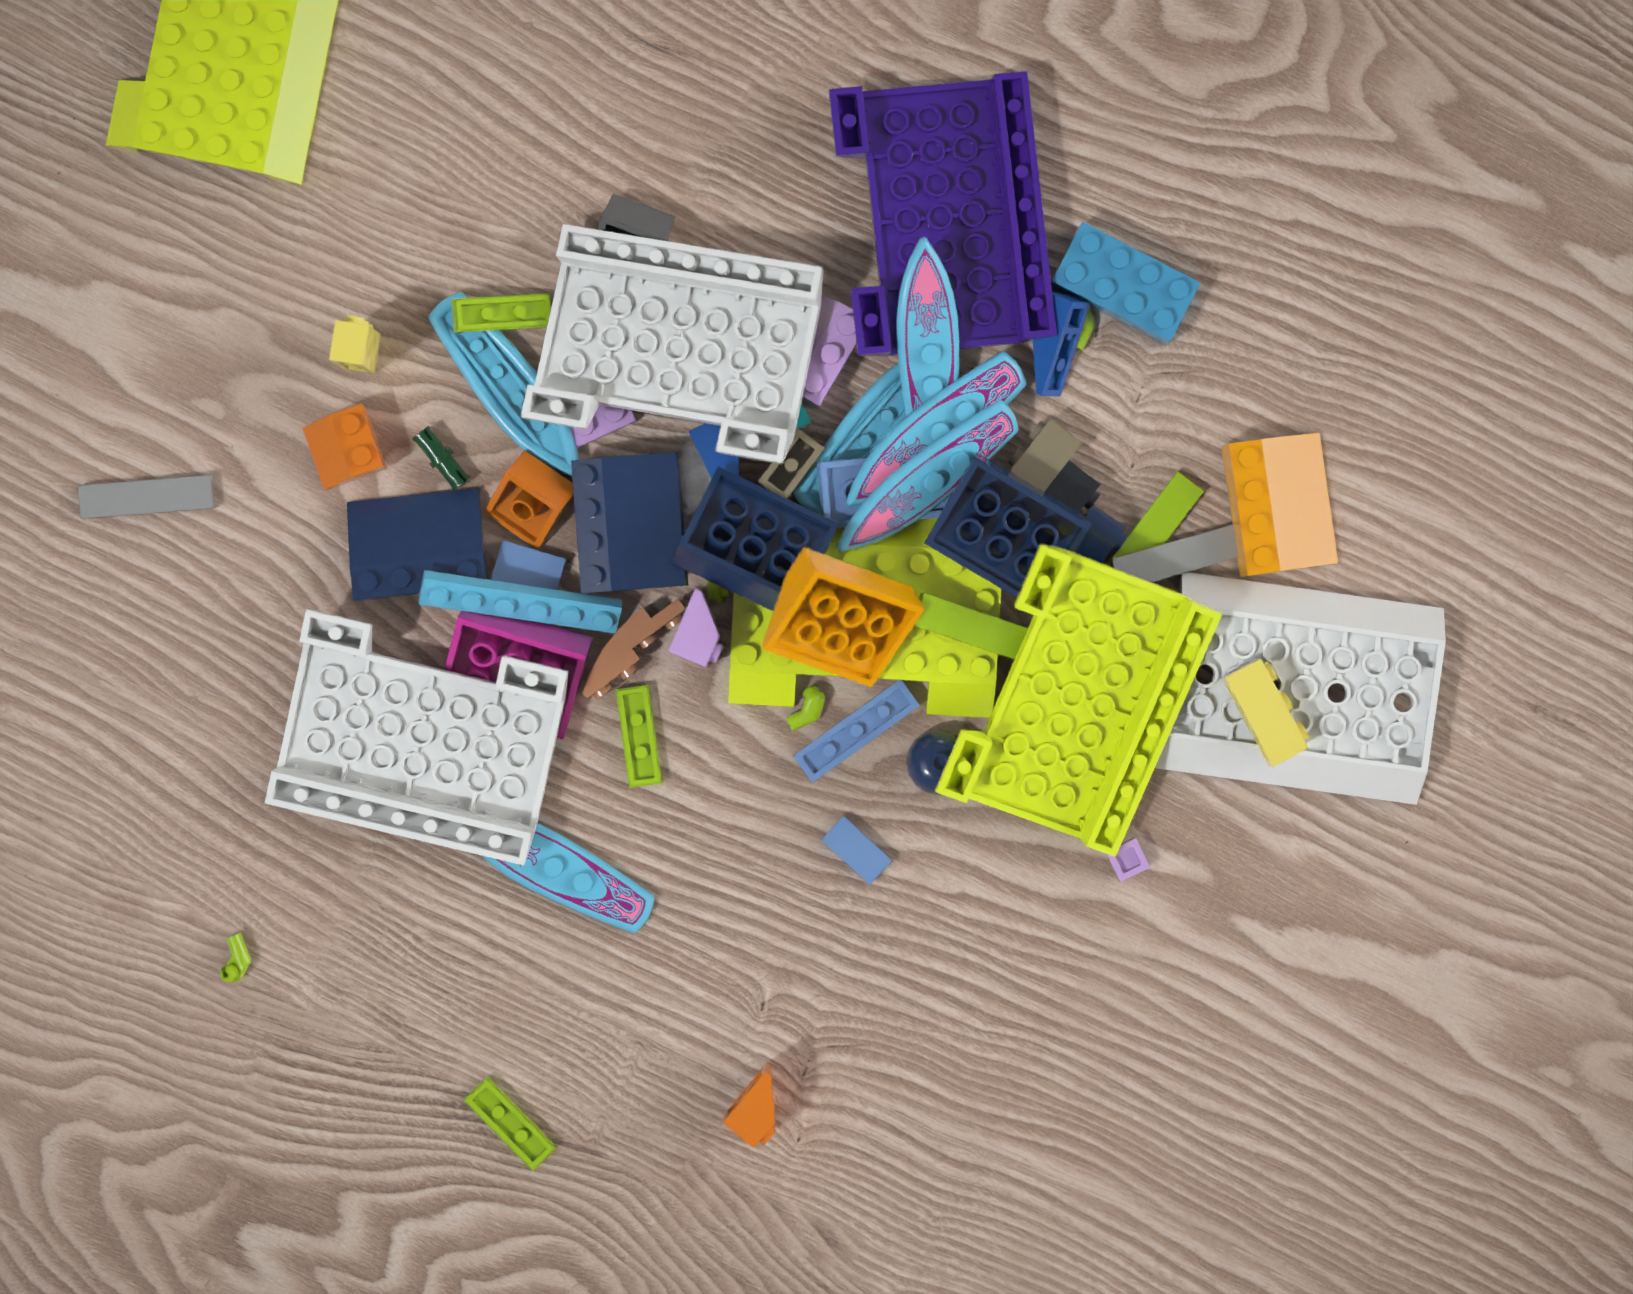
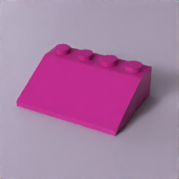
[445,611,593,739]

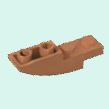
[583,599,686,700]

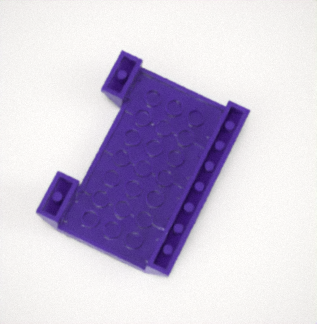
[828,71,1057,357]

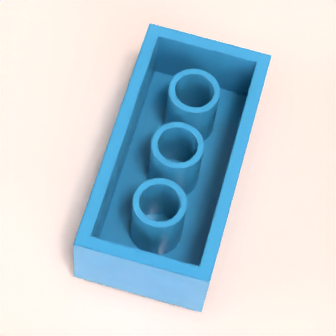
[1051,222,1200,345]

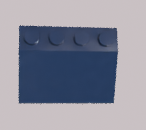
[571,452,688,594]
[924,452,1091,598]
[672,467,839,611]
[347,488,489,601]

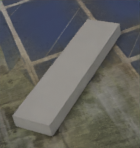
[78,475,215,519]
[1109,524,1238,582]

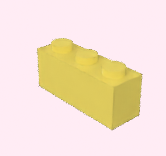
[329,316,381,374]
[1221,659,1309,767]

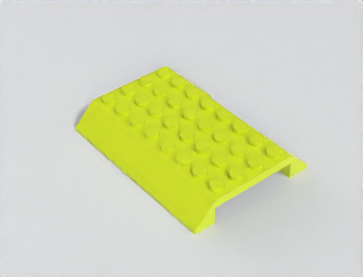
[106,0,339,185]
[728,517,1001,718]
[935,544,1222,857]

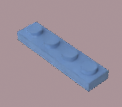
[793,680,920,783]

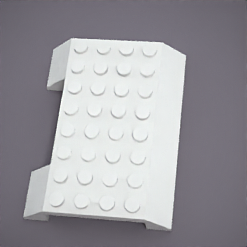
[521,224,823,464]
[265,609,568,865]

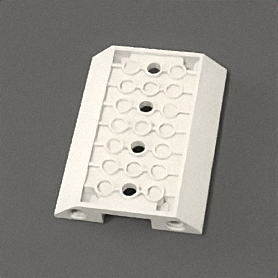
[1155,572,1446,805]

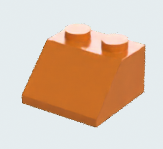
[303,404,388,491]
[483,450,574,550]
[723,1063,776,1148]

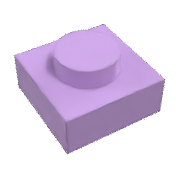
[1106,837,1150,882]

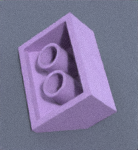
[802,294,856,409]
[669,589,724,667]

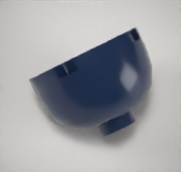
[906,729,958,795]

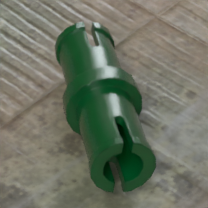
[412,426,470,491]

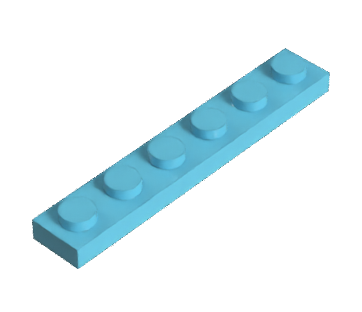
[418,570,622,634]

